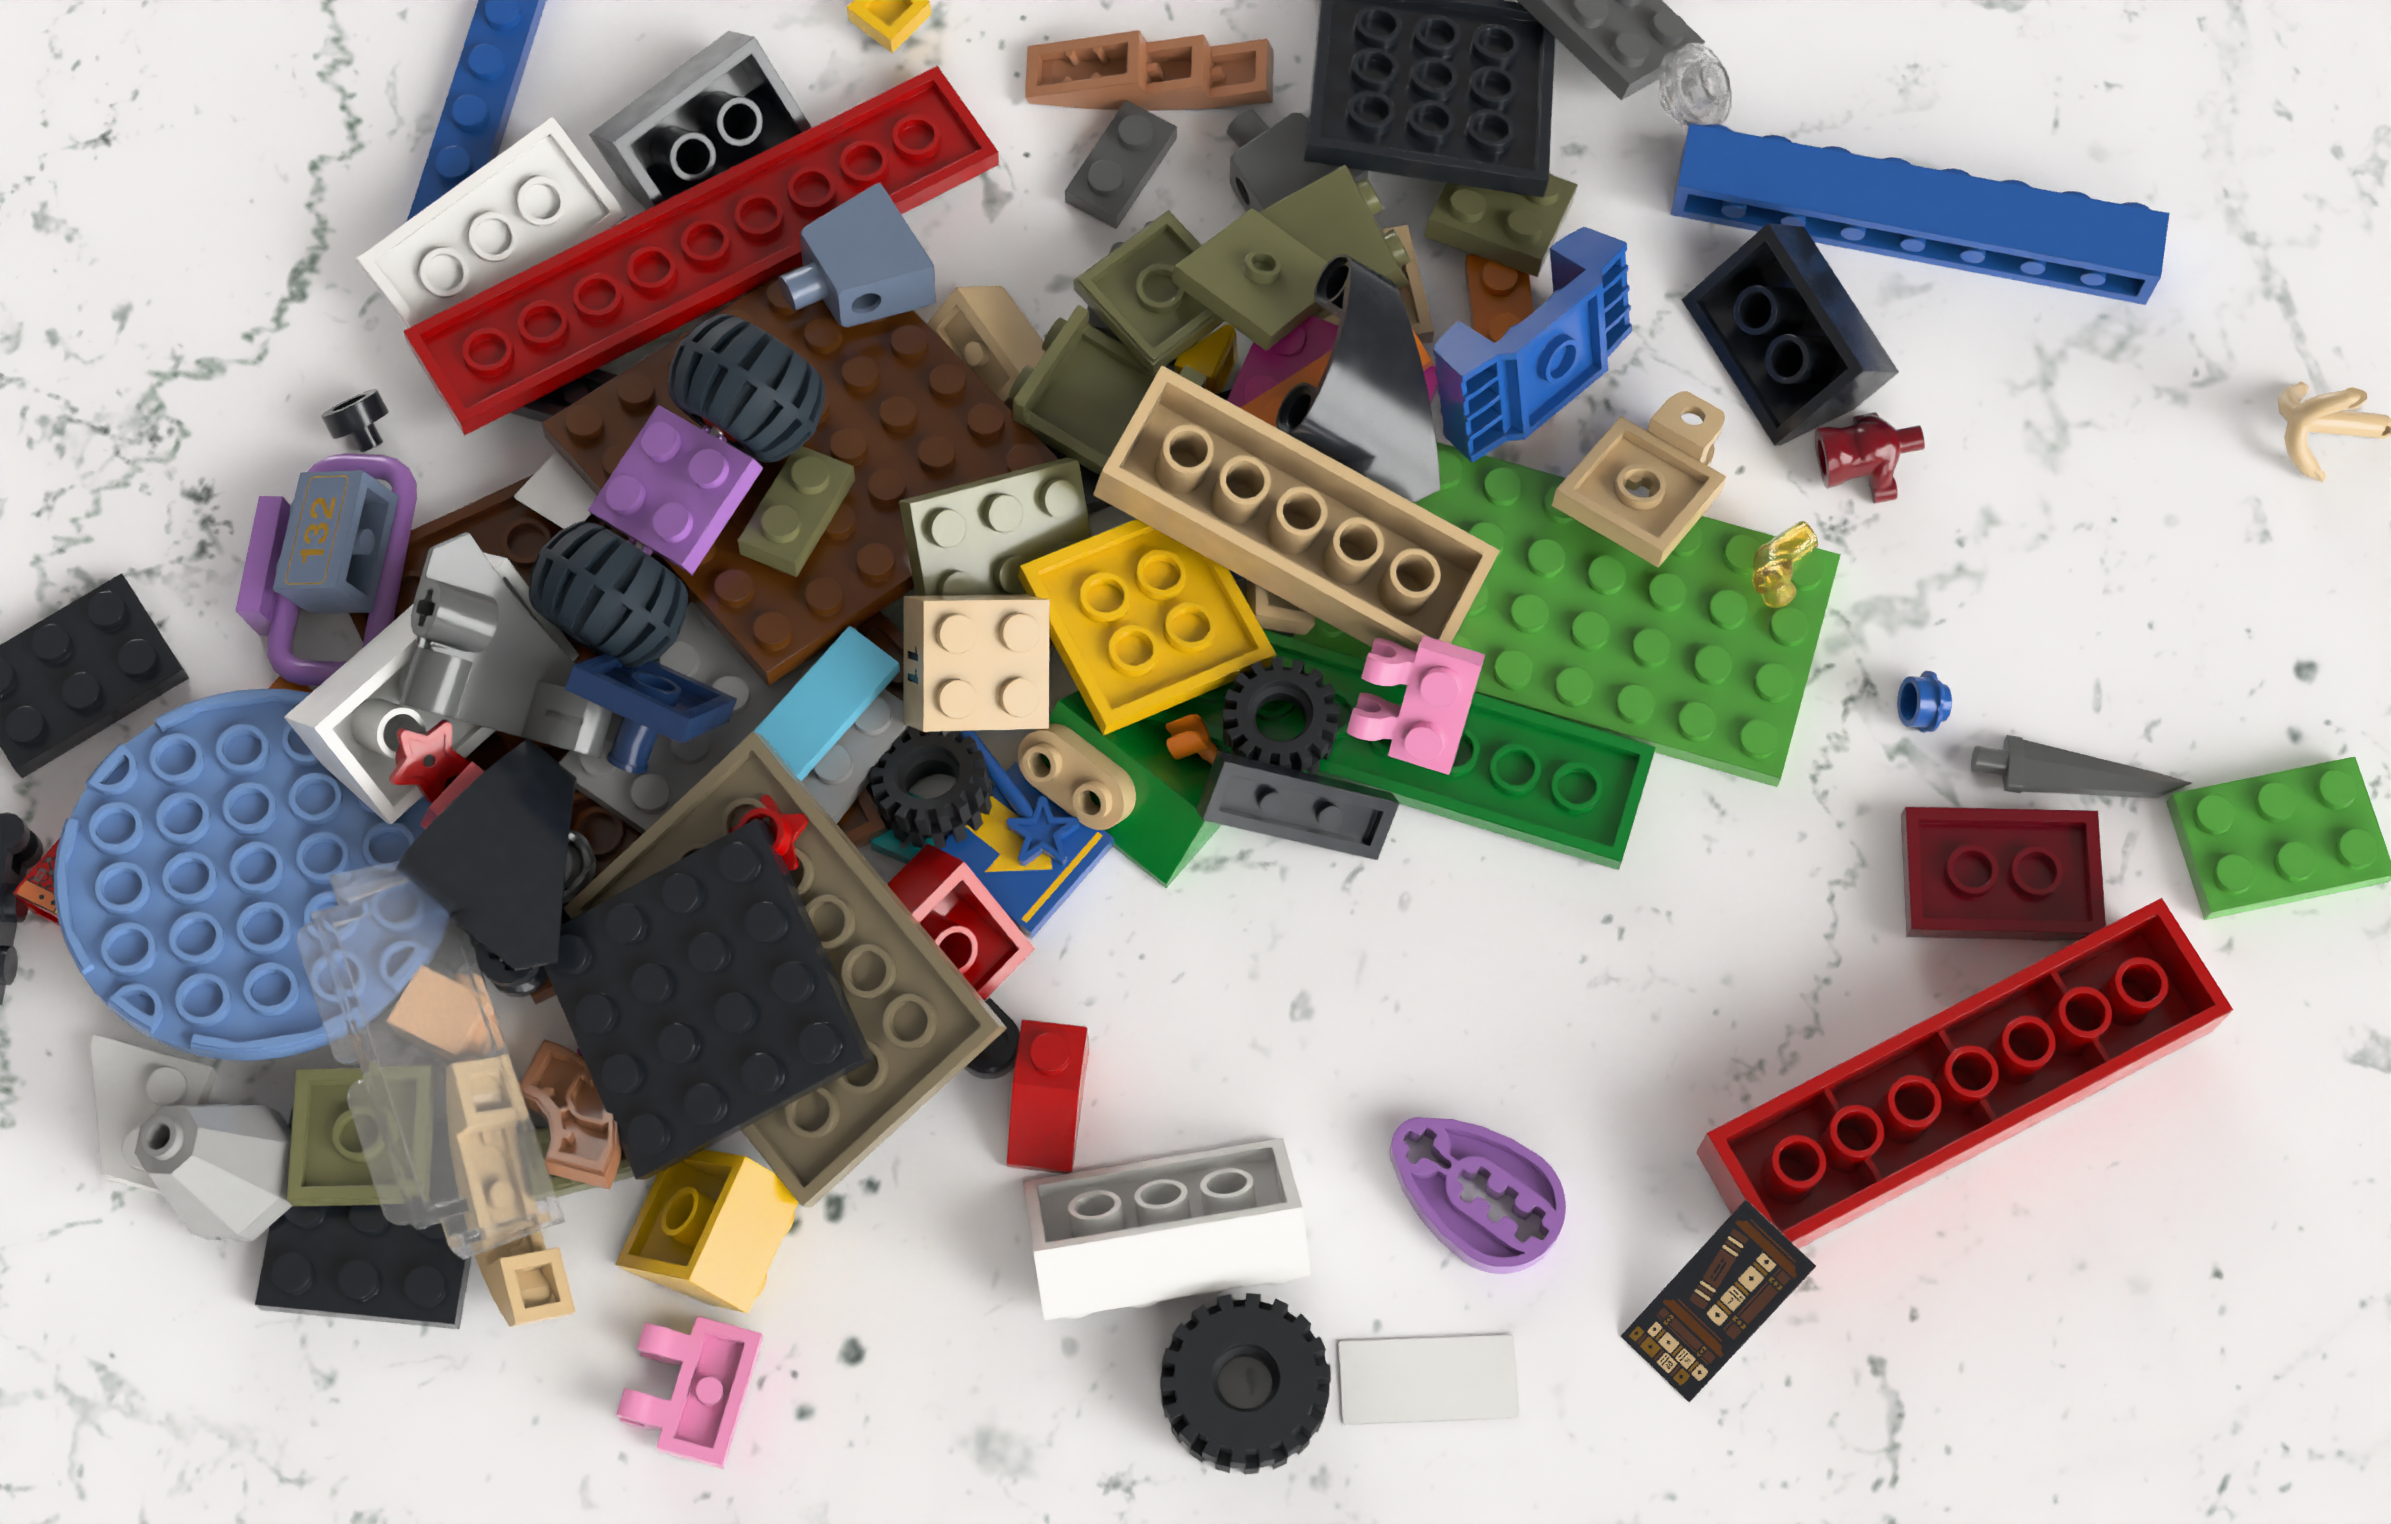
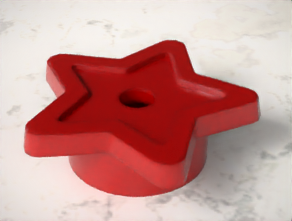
[389,719,470,803]
[729,794,809,871]

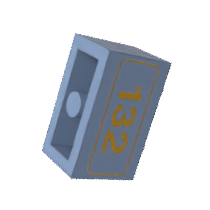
[273,470,399,614]

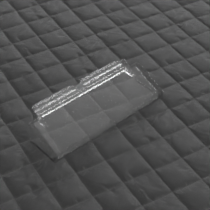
[297,860,566,1260]

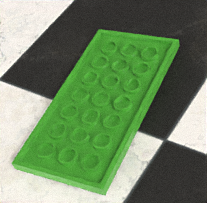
[1292,442,1841,787]

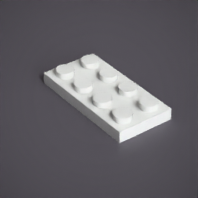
[355,116,627,328]

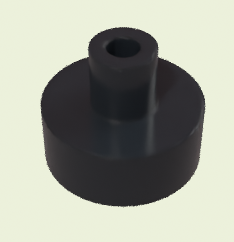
[321,389,389,452]

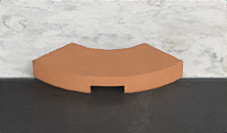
[518,1039,622,1190]

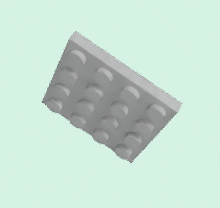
[560,602,912,834]

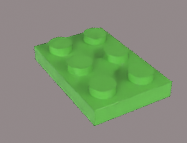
[2166,756,2391,920]

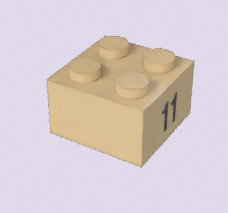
[903,594,1050,732]

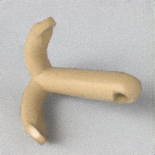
[2278,381,2391,482]

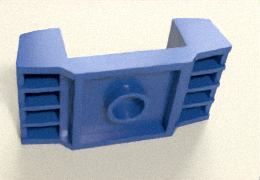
[1433,227,1632,463]

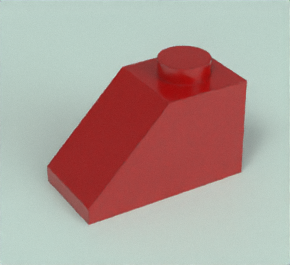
[1006,1019,1089,1174]

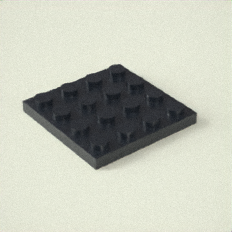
[1304,0,1555,198]
[543,818,874,1180]

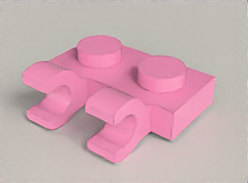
[1346,635,1485,775]
[616,1316,763,1469]

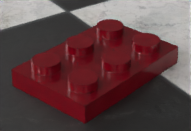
[1901,807,2106,941]

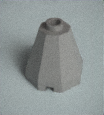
[135,1103,292,1241]

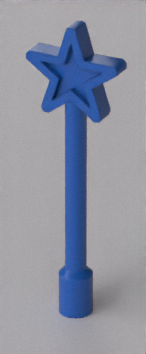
[961,730,1079,866]

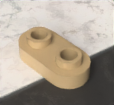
[1018,723,1136,830]

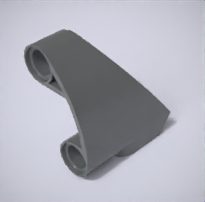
[399,532,613,758]

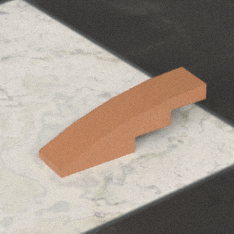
[1025,30,1274,111]

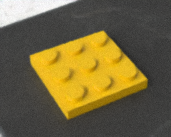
[1018,519,1276,736]

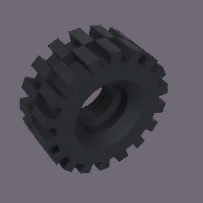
[1160,1293,1331,1474]

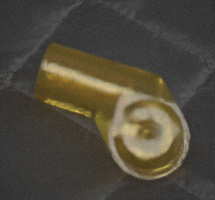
[1752,521,1819,608]

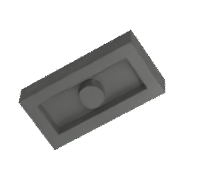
[1065,100,1177,229]

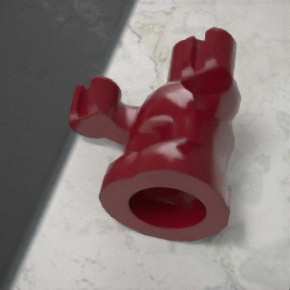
[1815,412,1925,504]

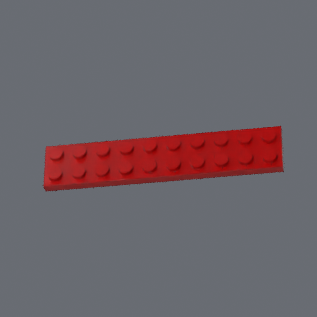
[403,66,999,436]

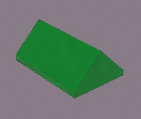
[1041,690,1222,888]

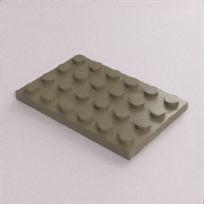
[563,731,1007,1207]

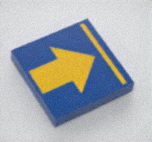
[938,761,1114,939]

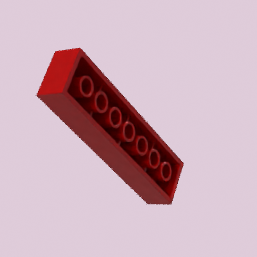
[1696,898,2234,1249]

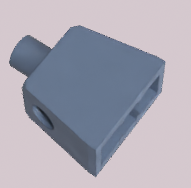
[779,183,936,327]

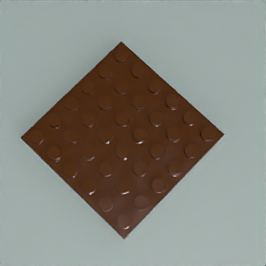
[542,264,1059,686]

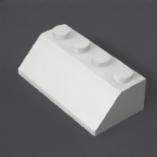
[284,553,579,824]
[1023,1138,1311,1320]

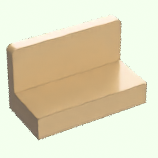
[927,286,1045,411]

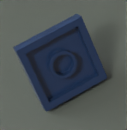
[565,654,737,774]

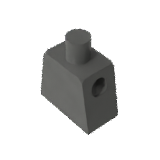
[1227,109,1368,213]

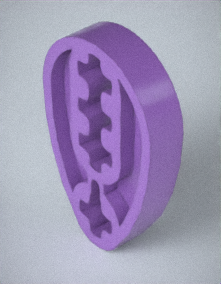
[1390,1117,1566,1274]

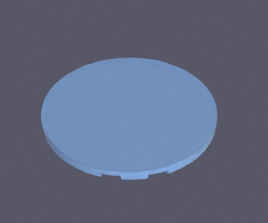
[54,688,450,1061]

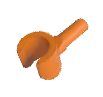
[1165,714,1220,765]

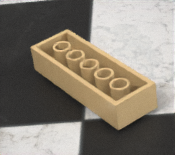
[1093,365,1500,651]

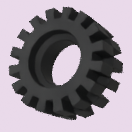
[1222,657,1339,774]
[870,728,993,848]

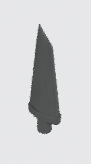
[1971,735,2192,798]

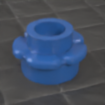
[1897,671,1952,733]

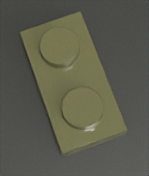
[738,446,855,577]

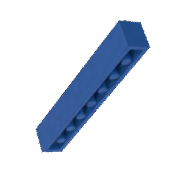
[1670,123,2170,305]

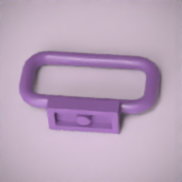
[235,453,417,686]

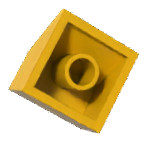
[615,1150,798,1314]

